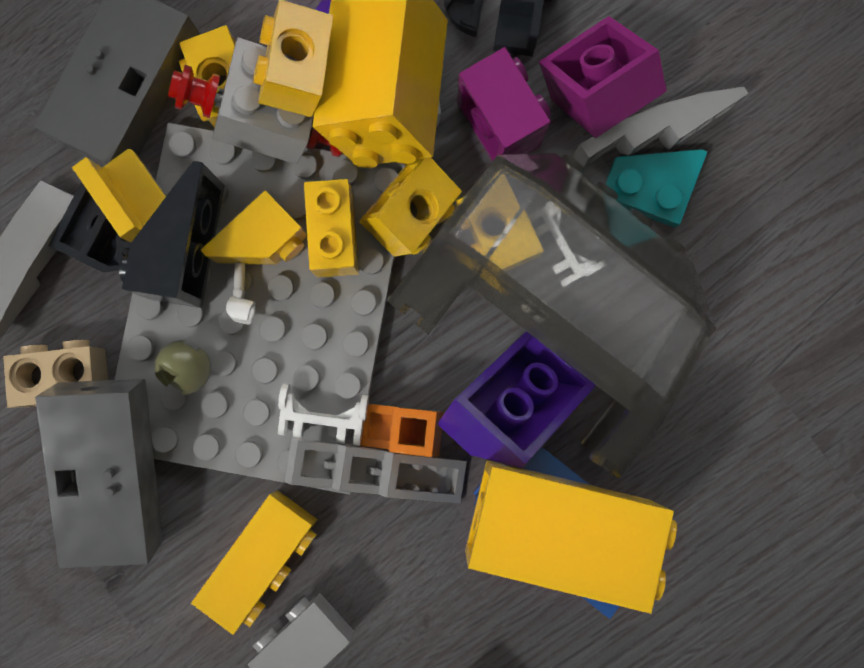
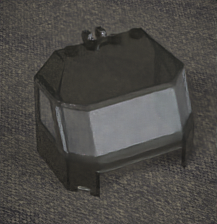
[387,153,716,478]

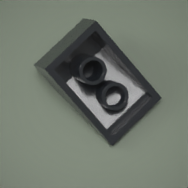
[120,161,225,308]

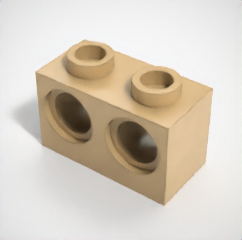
[3,340,108,408]

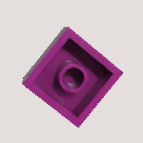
[539,16,667,138]
[457,47,551,172]

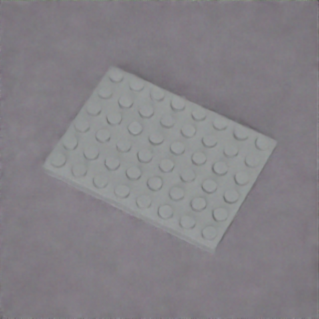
[115,123,406,495]

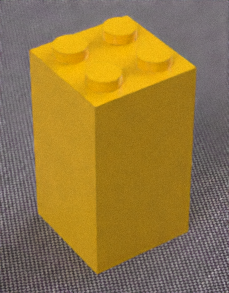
[312,0,448,168]
[465,460,677,614]

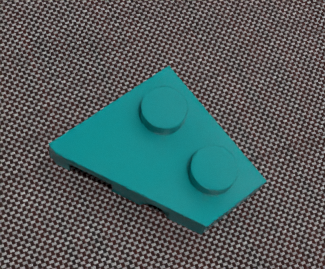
[599,149,707,228]

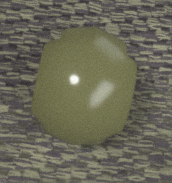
[154,340,211,395]

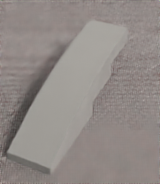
[573,87,749,169]
[0,180,74,338]
[285,438,467,503]

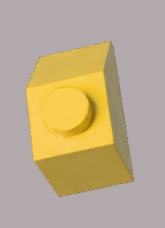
[201,190,307,265]

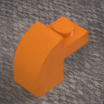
[360,404,444,457]

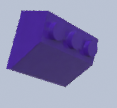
[437,325,598,468]

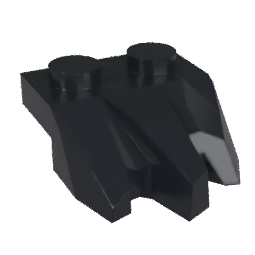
[48,182,130,273]

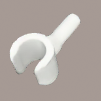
[226,263,256,325]

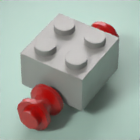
[168,37,341,164]

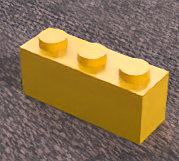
[191,490,318,635]

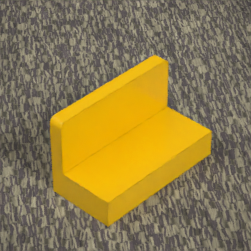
[72,149,166,243]

